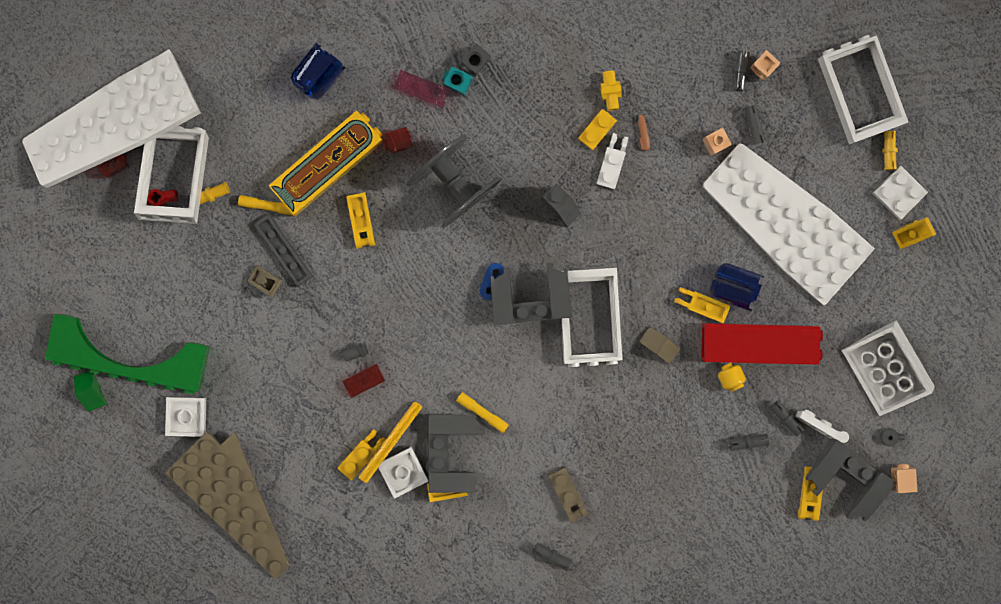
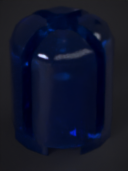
[290,43,346,100]
[710,263,764,312]

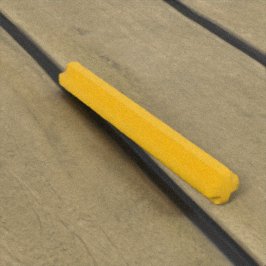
[359,402,422,483]

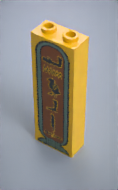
[269,110,383,216]

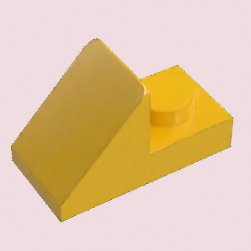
[892,217,936,249]

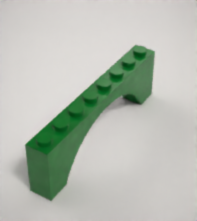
[45,314,210,394]

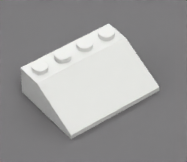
[842,320,935,416]

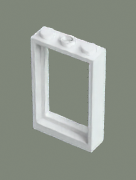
[818,35,908,144]
[134,126,209,224]
[561,268,622,367]

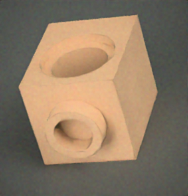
[749,50,780,81]
[702,128,732,156]
[891,464,918,493]

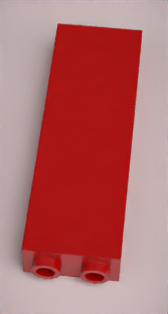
[701,323,823,365]

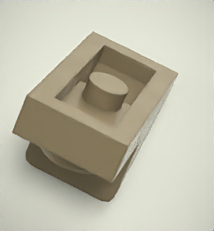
[247,265,283,298]

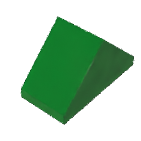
[74,371,107,412]

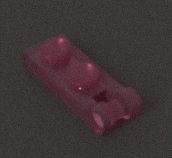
[394,70,450,108]

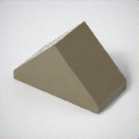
[639,326,681,364]

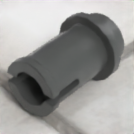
[342,343,368,362]

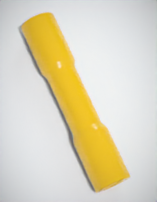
[238,195,294,216]
[456,392,509,434]

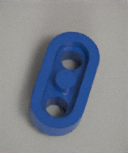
[480,263,505,300]

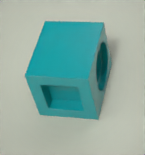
[442,66,473,96]

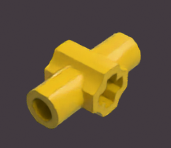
[600,70,622,111]

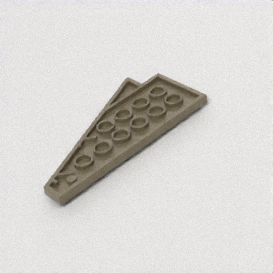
[165,431,290,579]

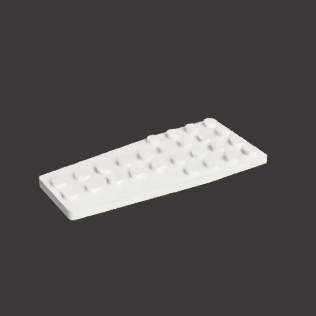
[22,49,201,188]
[703,144,875,306]

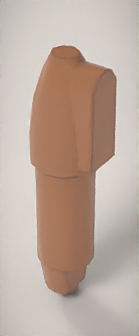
[638,115,650,151]

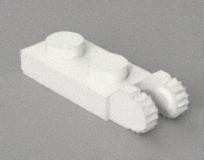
[596,133,628,190]

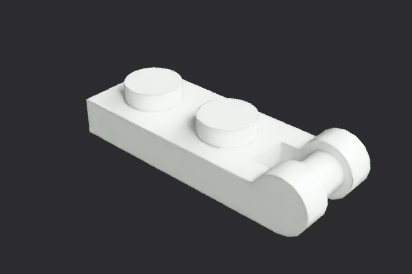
[794,410,849,443]

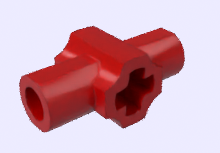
[147,189,179,207]

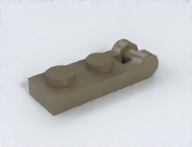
[548,467,589,523]

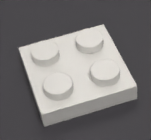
[872,166,928,220]
[165,397,206,437]
[378,446,429,499]

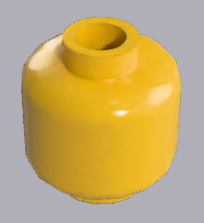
[718,363,746,392]

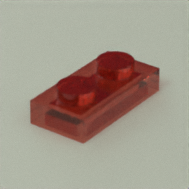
[342,364,386,398]

